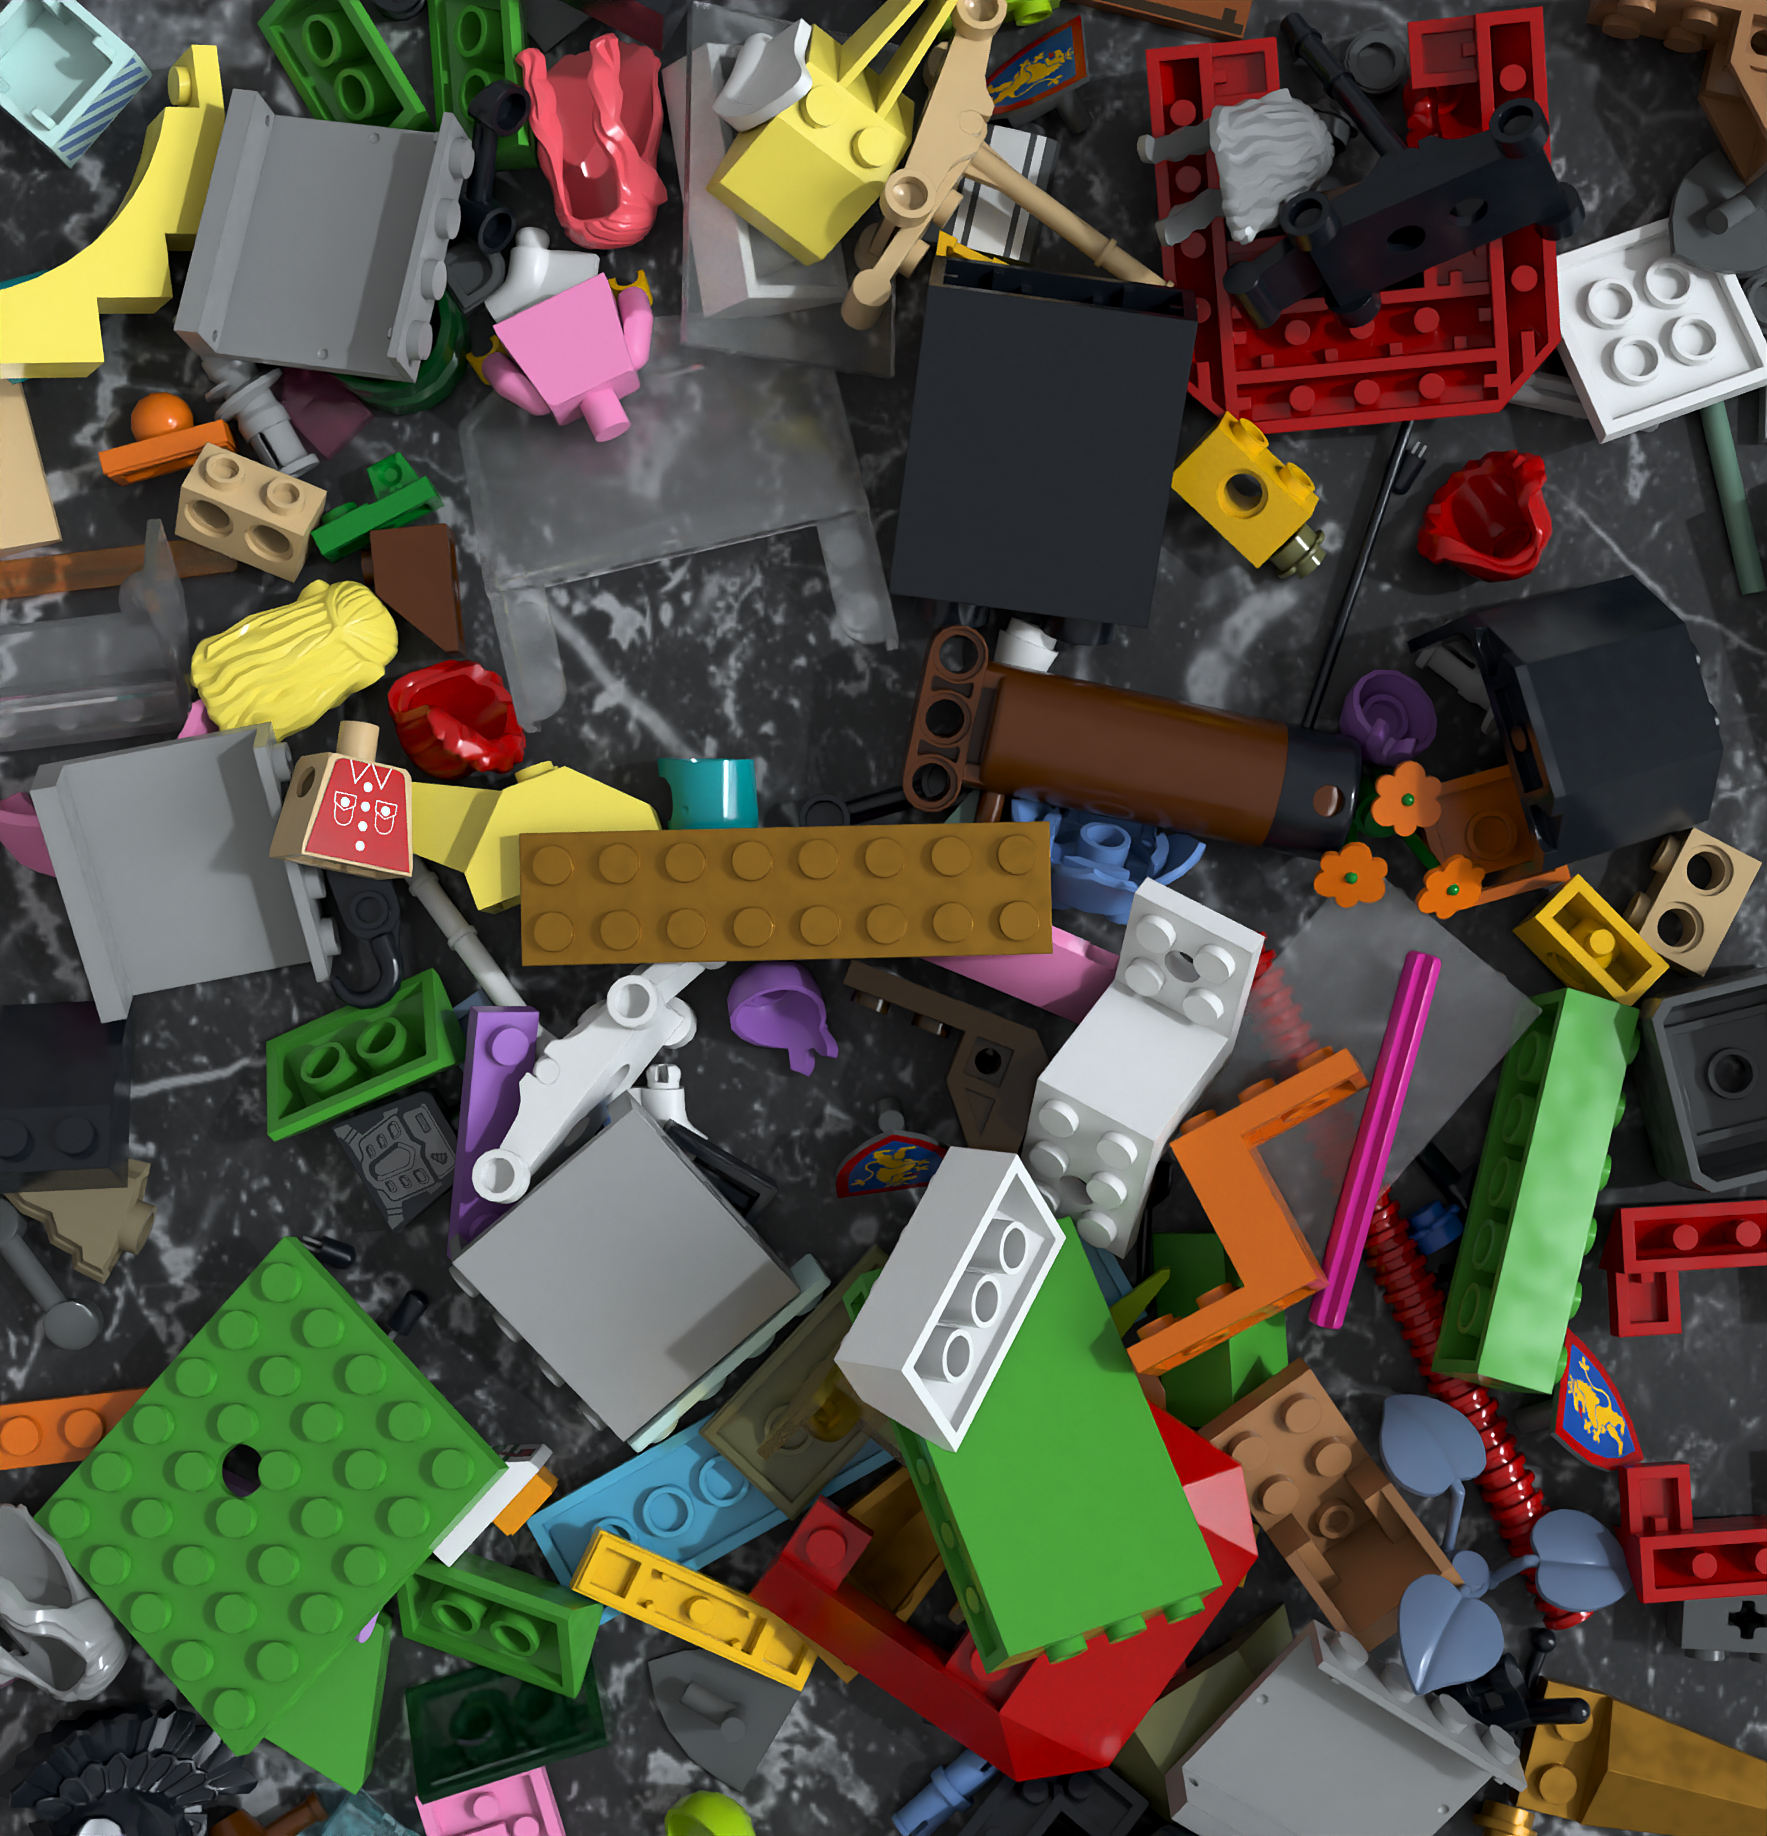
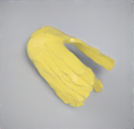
[190,579,398,743]

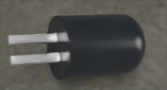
[302,1236,356,1270]

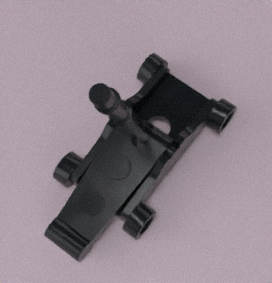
[1223,12,1586,330]

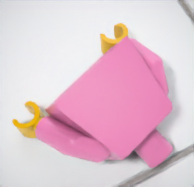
[465,269,653,442]

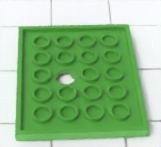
[33,1236,509,1757]

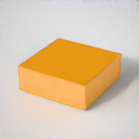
[492,1465,559,1536]

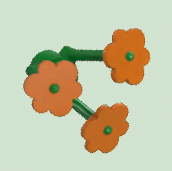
[1313,760,1485,919]

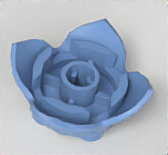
[1010,799,1206,925]

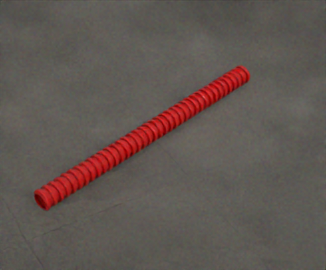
[1243,930,1594,1630]

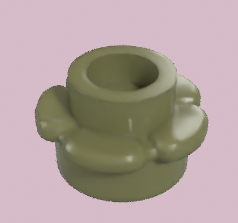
[1268,523,1326,579]

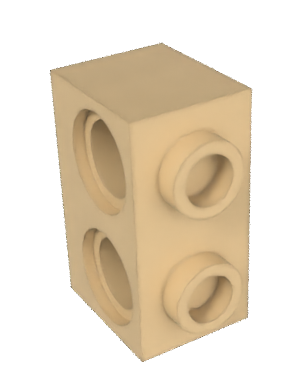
[175,442,327,583]
[1622,827,1762,978]

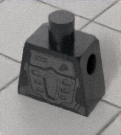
[331,1088,461,1233]

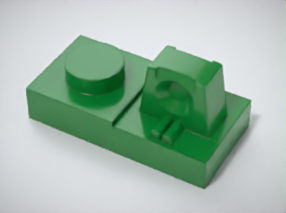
[310,452,445,564]

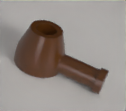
[208,1790,330,1836]

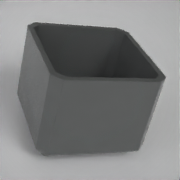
[1630,966,1767,1193]

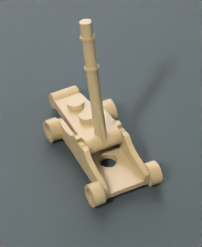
[841,0,1198,330]

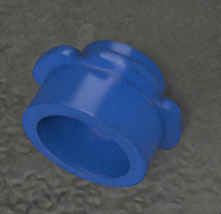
[1407,1199,1465,1255]

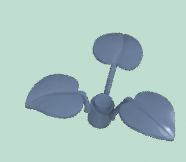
[1379,1394,1633,1695]

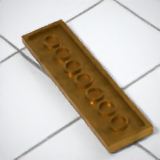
[519,821,1053,966]

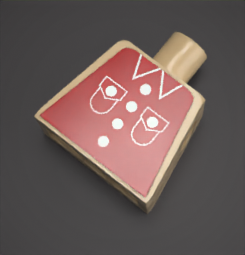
[269,721,413,880]

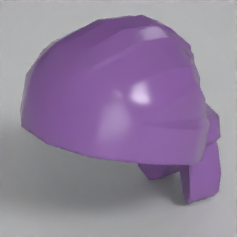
[1339,670,1437,768]
[727,960,839,1077]

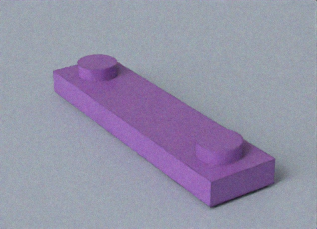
[446,1006,539,1260]

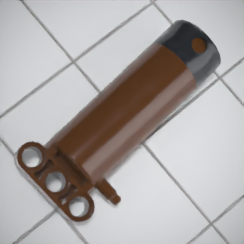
[899,623,1362,861]

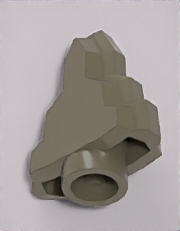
[3,1157,157,1284]

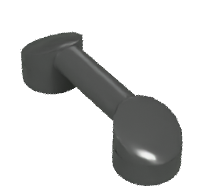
[0,1196,104,1351]

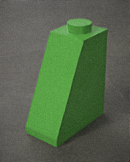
[264,1606,394,1795]

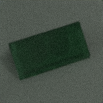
[404,1647,618,1805]

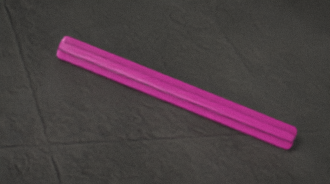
[1308,950,1442,1329]

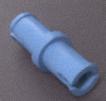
[891,1748,1000,1836]

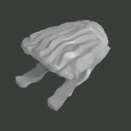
[1137,88,1335,247]
[0,1503,132,1702]

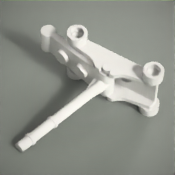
[404,853,727,1204]

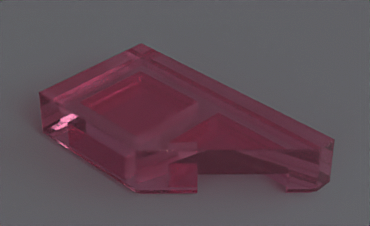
[282,366,375,461]

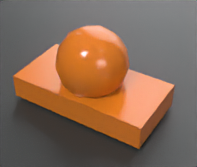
[98,392,240,486]

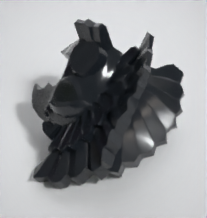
[0,1699,258,1836]

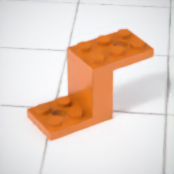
[1126,1046,1371,1376]

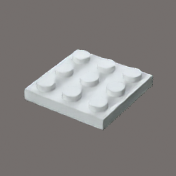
[1556,217,1767,444]

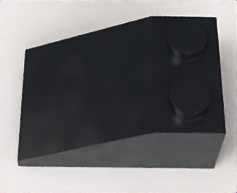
[0,1001,133,1194]

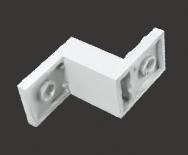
[1020,877,1265,1259]

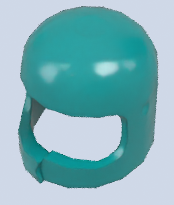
[657,757,759,830]

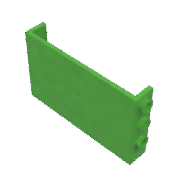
[842,1216,1223,1674]

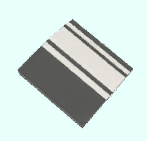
[921,123,1061,267]

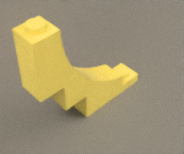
[0,45,225,379]

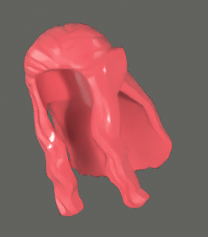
[515,33,668,250]

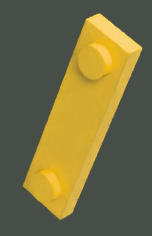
[569,1526,818,1692]

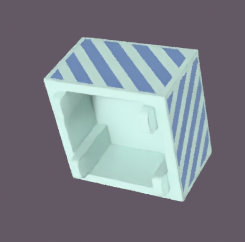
[0,0,153,169]

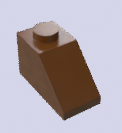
[361,523,467,659]

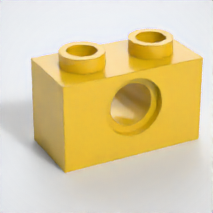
[1171,411,1319,569]
[1512,874,1670,1006]

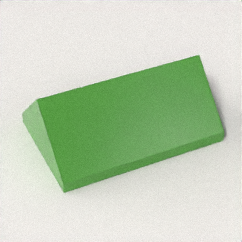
[257,0,437,133]
[427,0,538,170]
[266,968,467,1142]
[1151,1229,1288,1427]
[397,1551,605,1699]

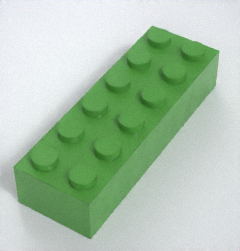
[1431,987,1640,1395]

